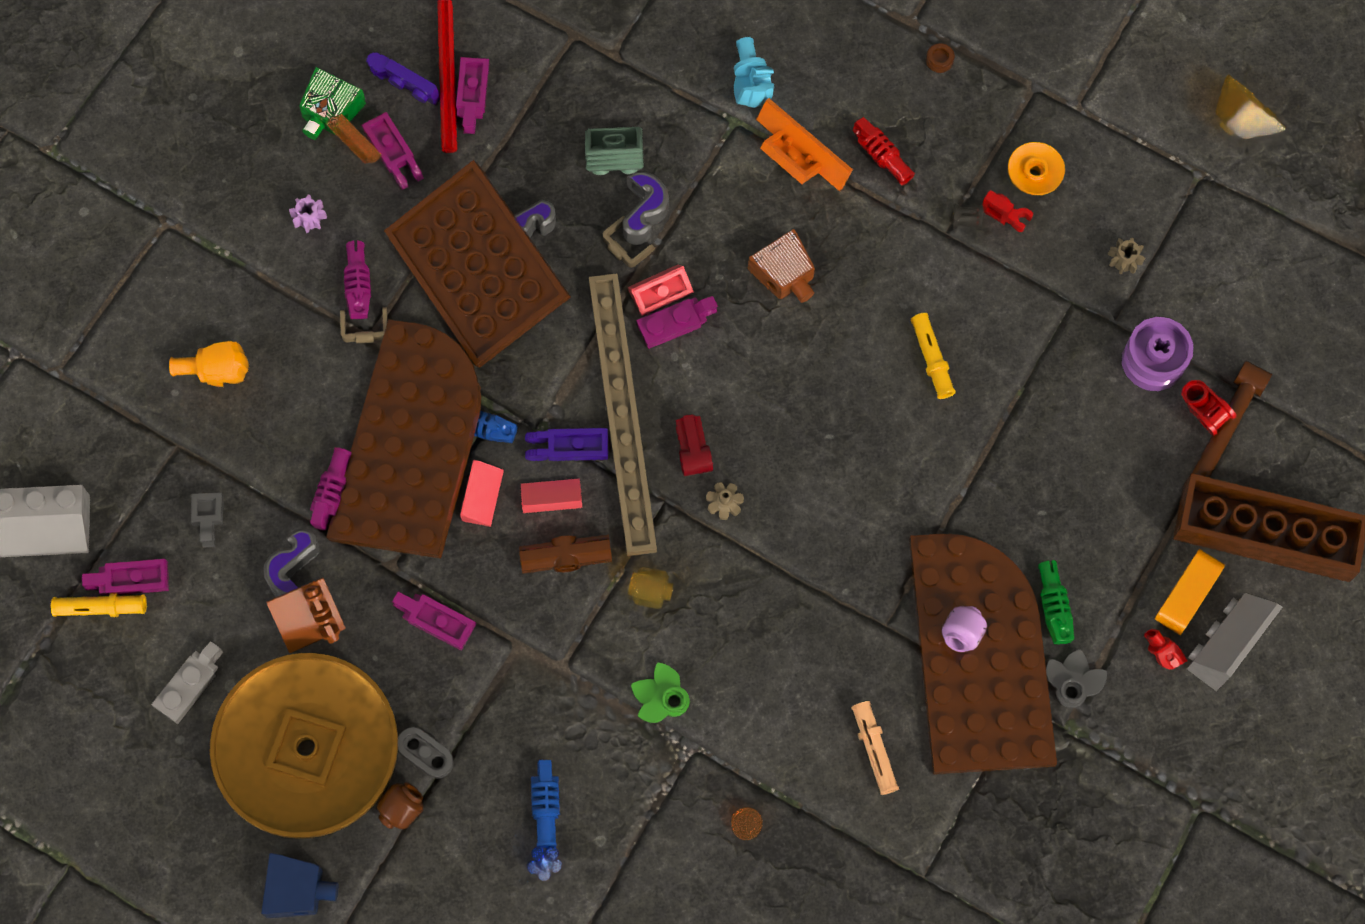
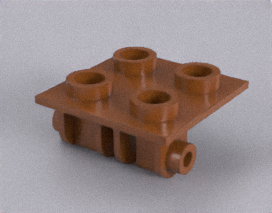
[266,577,346,653]

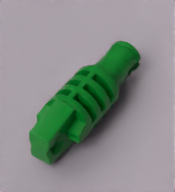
[1038,560,1074,644]

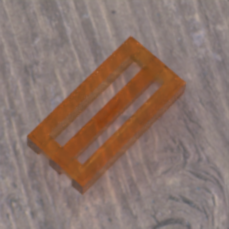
[326,114,381,163]

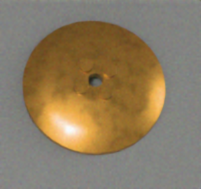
[210,653,398,838]

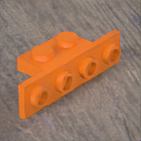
[756,98,853,191]

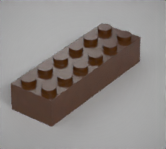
[1173,473,1365,582]

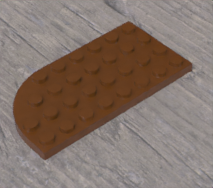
[326,320,481,559]
[909,534,1057,774]

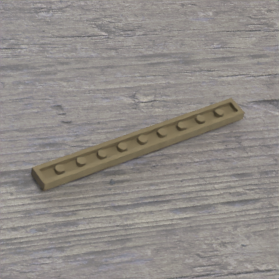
[589,273,657,556]

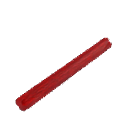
[437,0,457,153]

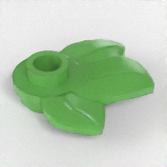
[631,663,690,723]

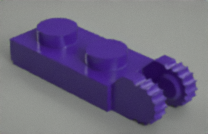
[366,52,440,106]
[525,428,608,461]

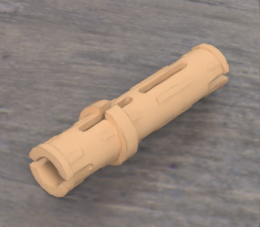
[851,701,899,795]

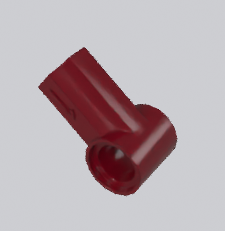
[675,415,713,476]

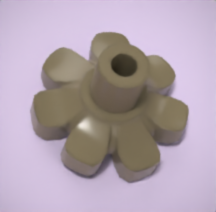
[706,482,744,520]

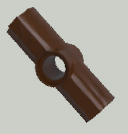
[519,534,612,574]

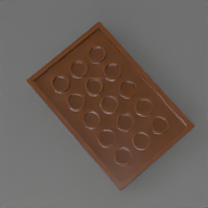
[384,160,571,368]

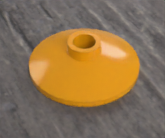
[1008,142,1065,195]

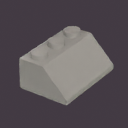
[0,485,90,558]
[1187,593,1283,691]

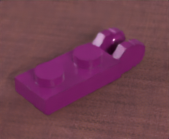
[361,112,424,190]

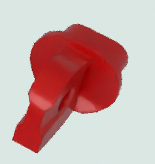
[1144,629,1188,669]

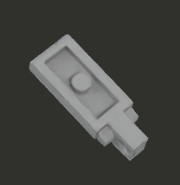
[151,641,223,724]

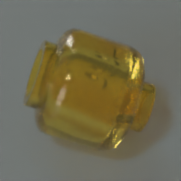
[628,567,674,609]

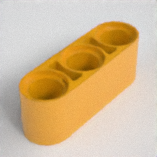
[1154,549,1225,635]

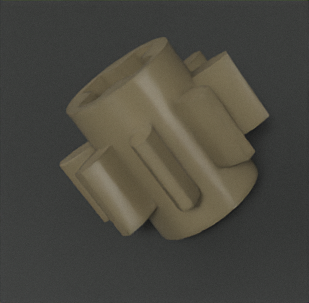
[1108,238,1145,274]

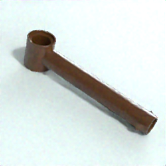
[1192,360,1272,478]

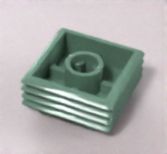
[585,127,644,175]

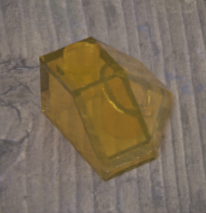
[1215,74,1286,139]

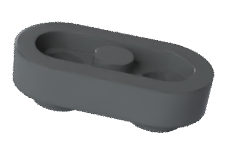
[398,727,453,779]

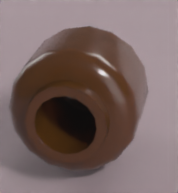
[377,782,423,829]

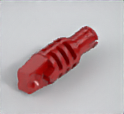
[853,117,915,186]

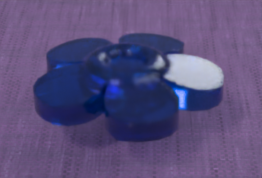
[527,846,562,881]

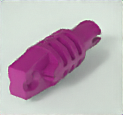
[344,240,371,319]
[310,448,351,531]

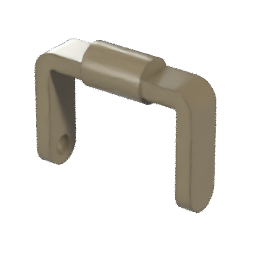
[603,216,655,268]
[340,307,388,344]

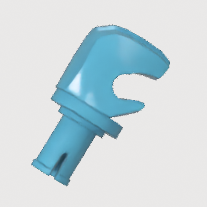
[734,37,774,108]

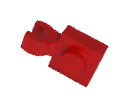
[980,190,1034,232]

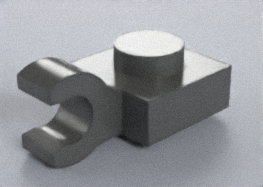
[191,492,224,548]

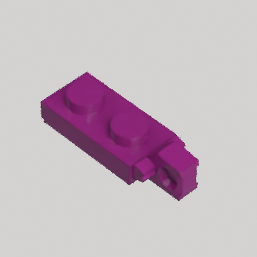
[456,57,490,134]
[636,296,718,349]
[82,559,169,596]
[392,592,476,651]

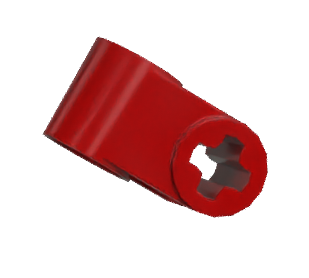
[1182,380,1237,436]

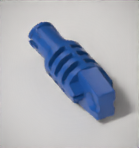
[474,411,518,443]
[531,760,560,848]

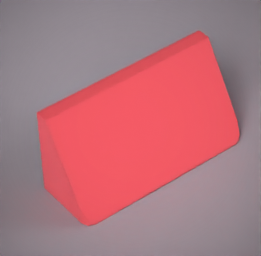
[627,265,694,316]
[460,460,504,527]
[521,478,582,513]

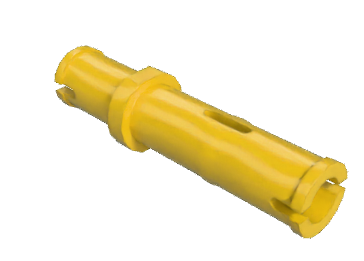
[910,313,956,399]
[51,593,147,617]

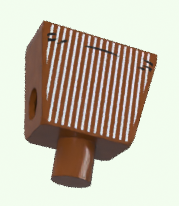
[748,229,815,303]

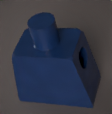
[261,853,339,918]

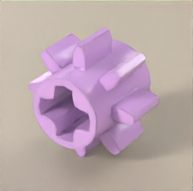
[289,195,327,233]

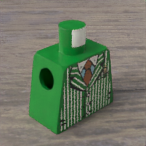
[300,67,366,140]

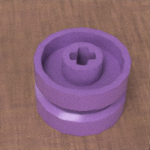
[1122,317,1193,391]

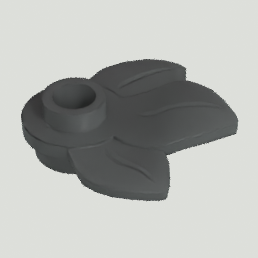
[1046,649,1107,708]

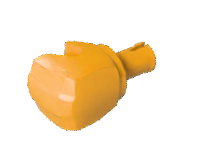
[169,341,249,387]

